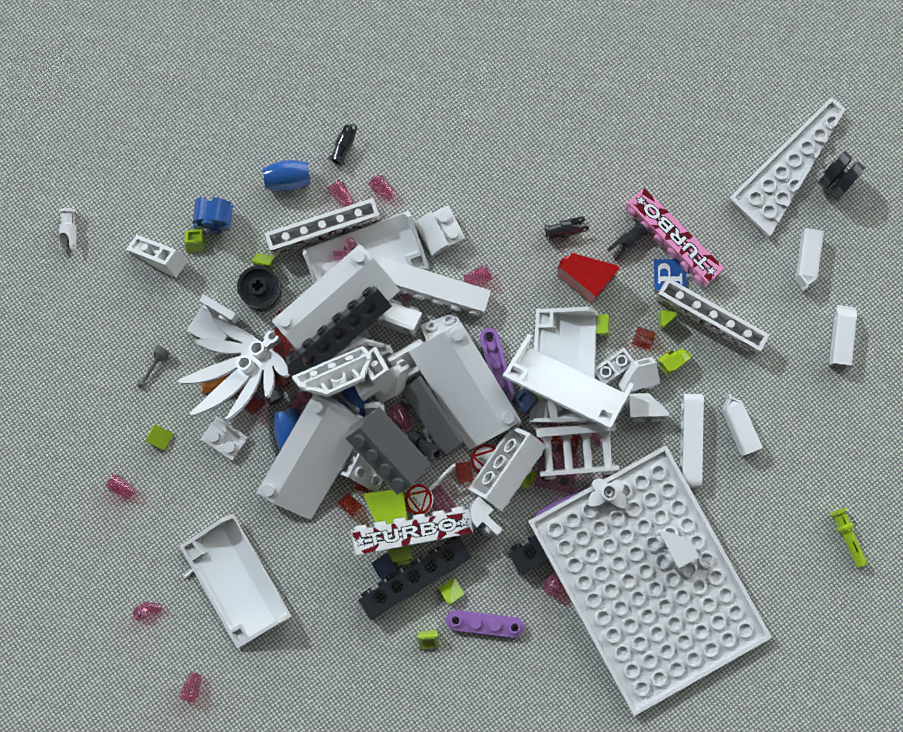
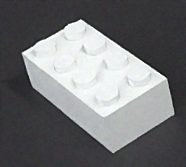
[468,426,546,511]

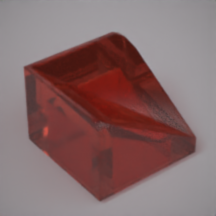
[455,461,473,484]

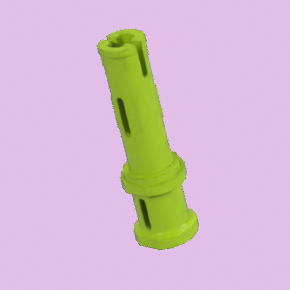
[829,507,868,568]

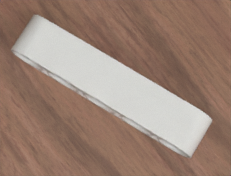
[680,394,704,489]

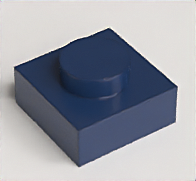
[512,388,540,414]
[371,553,398,580]

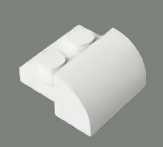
[415,205,465,258]
[354,346,393,401]
[468,496,503,538]

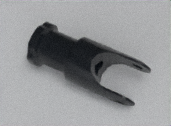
[328,123,358,166]
[544,216,589,241]
[607,221,648,261]

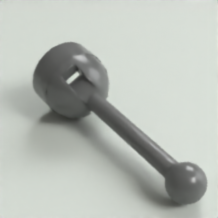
[137,345,171,388]
[261,373,283,406]
[330,390,360,415]

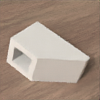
[618,357,660,394]
[375,364,410,403]
[627,393,669,422]
[656,530,699,568]

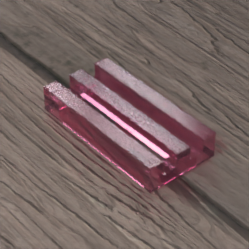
[431,485,456,513]

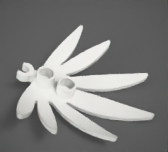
[178,318,290,421]

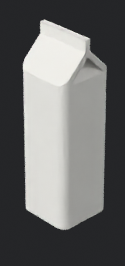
[795,228,824,292]
[829,305,857,368]
[722,394,763,456]

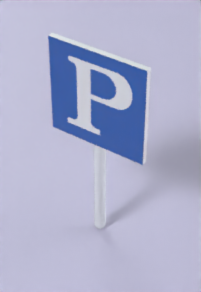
[654,259,722,291]

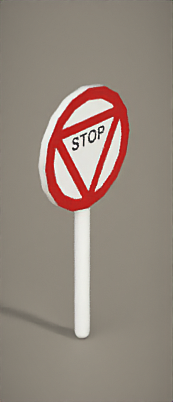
[471,421,522,472]
[405,464,456,515]

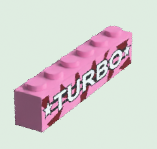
[626,188,724,287]

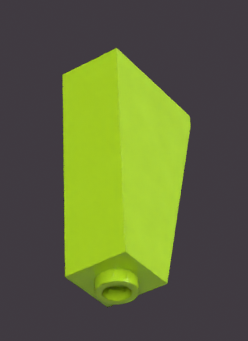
[364,490,413,565]

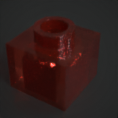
[236,392,266,416]

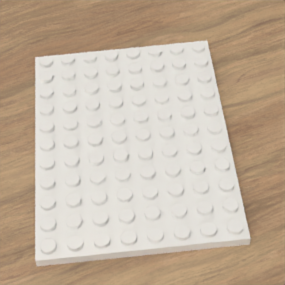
[528,445,772,716]

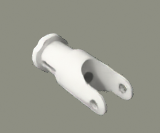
[59,208,77,253]

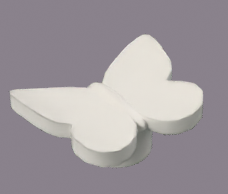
[588,478,626,509]

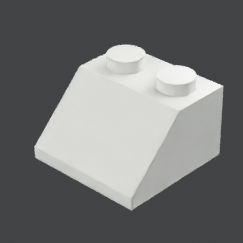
[377,299,422,337]

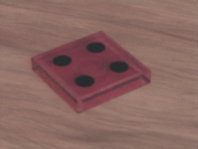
[534,450,580,494]

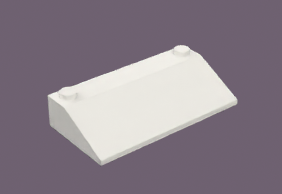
[302,211,429,283]
[272,244,400,361]
[530,307,598,425]
[409,321,521,450]
[503,334,634,429]
[256,394,364,520]
[180,514,291,649]

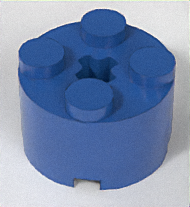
[193,197,233,234]

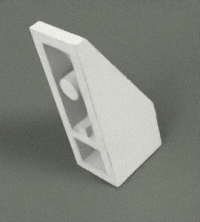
[126,235,187,277]

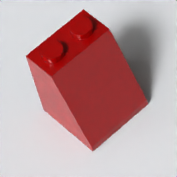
[557,253,620,304]

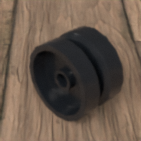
[817,151,866,200]
[237,266,282,312]

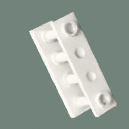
[536,422,619,479]

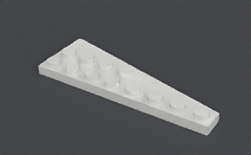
[728,97,845,237]

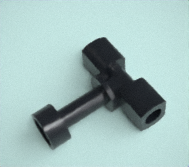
[407,430,442,460]

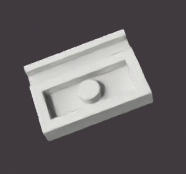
[201,416,249,461]

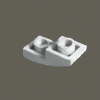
[595,347,634,384]

